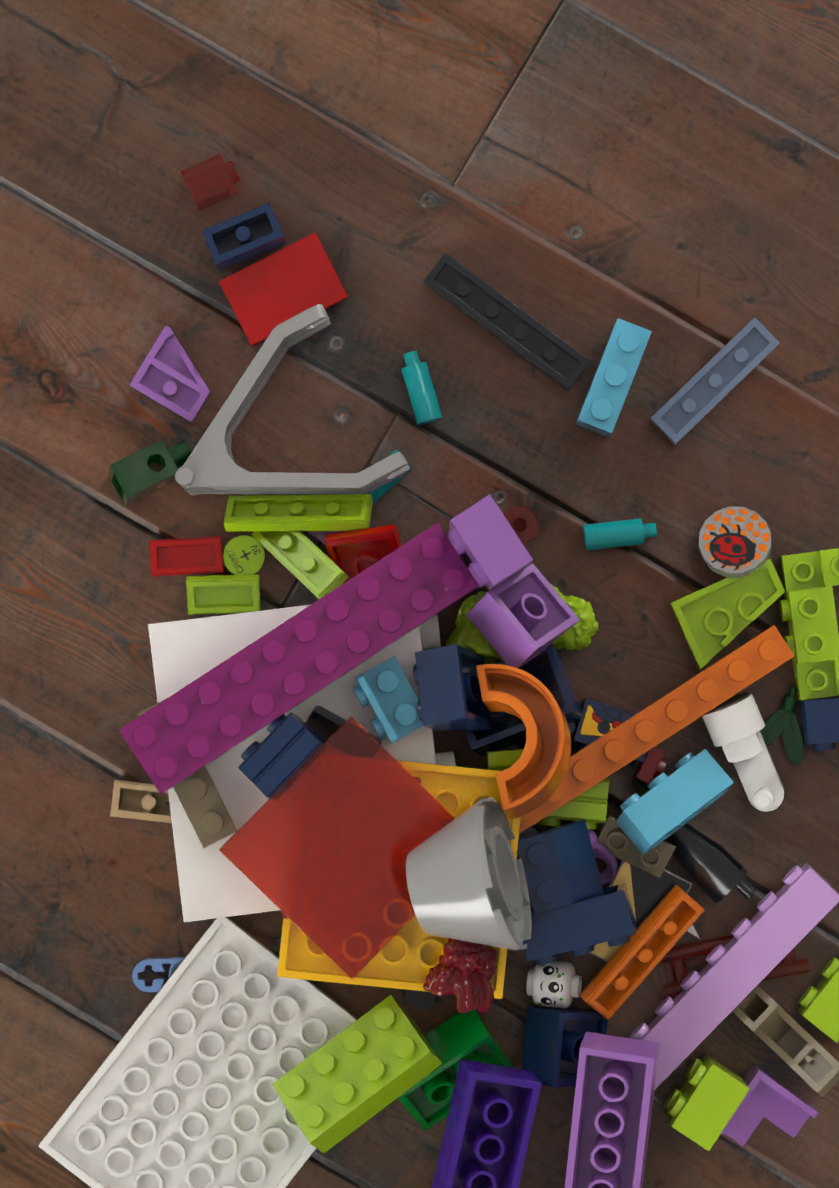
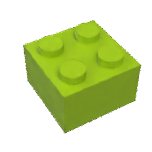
[664,1053,750,1151]

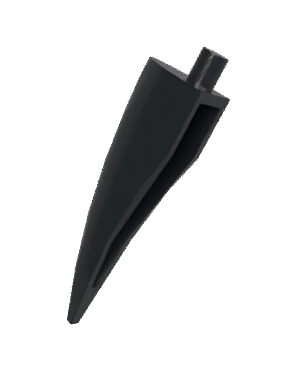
[631,778,757,904]

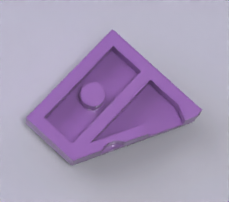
[130,326,211,424]

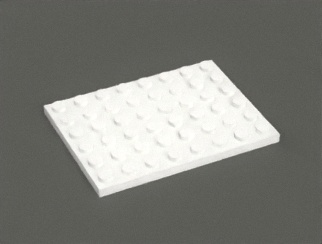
[38,917,358,1188]

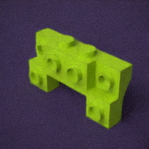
[779,548,839,700]

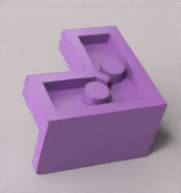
[721,1063,819,1147]

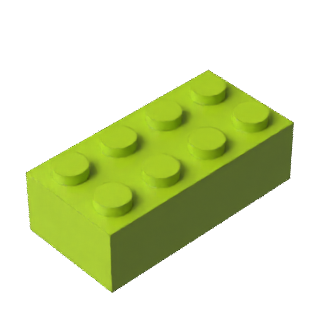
[272,995,443,1153]

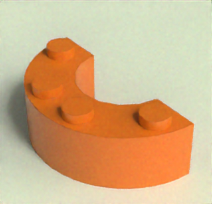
[476,664,571,820]

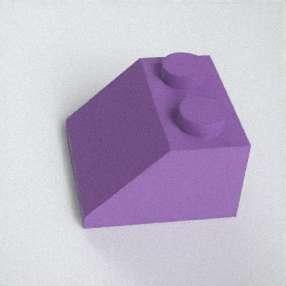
[467,563,580,669]

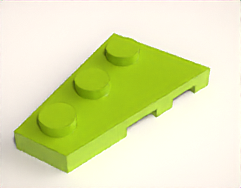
[669,558,785,670]

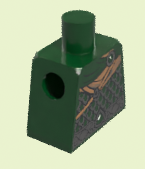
[108,440,192,508]

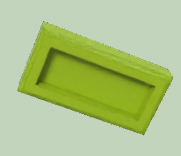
[186,574,261,615]

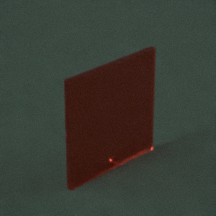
[219,716,455,979]

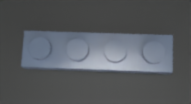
[650,317,780,445]

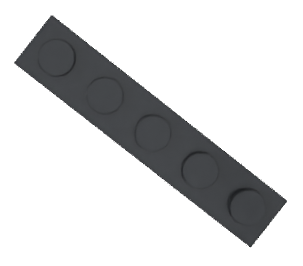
[423,253,590,391]

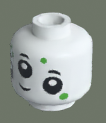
[526,960,582,1009]

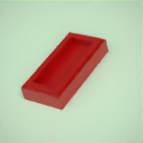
[149,536,224,577]

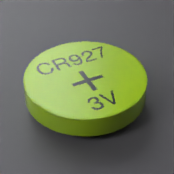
[223,535,265,575]

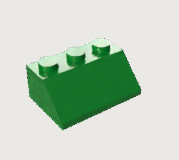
[398,1009,514,1131]

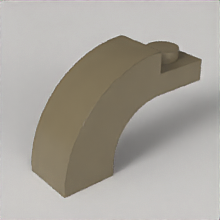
[732,985,839,1097]

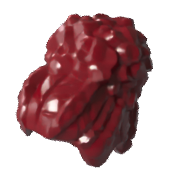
[423,938,498,1014]

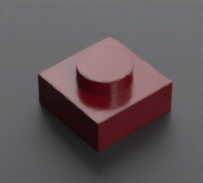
[633,746,667,784]

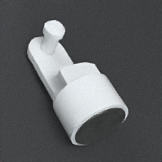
[702,693,785,812]

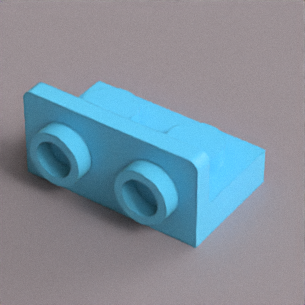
[353,656,423,744]

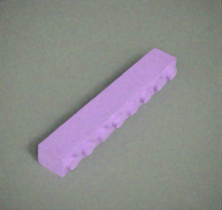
[629,862,839,1090]

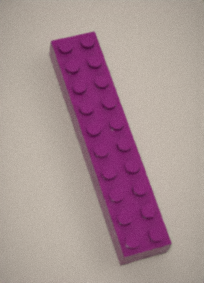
[119,523,479,795]

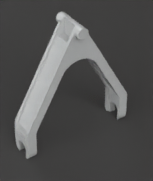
[175,304,410,496]

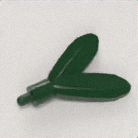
[760,686,804,765]

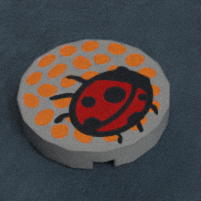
[699,507,771,578]

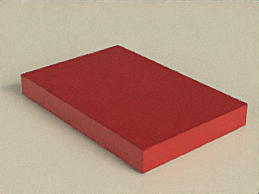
[218,233,348,347]

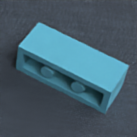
[576,318,652,437]
[616,749,734,856]

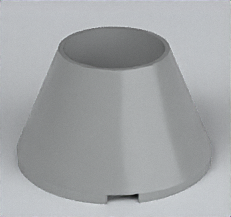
[406,797,532,951]

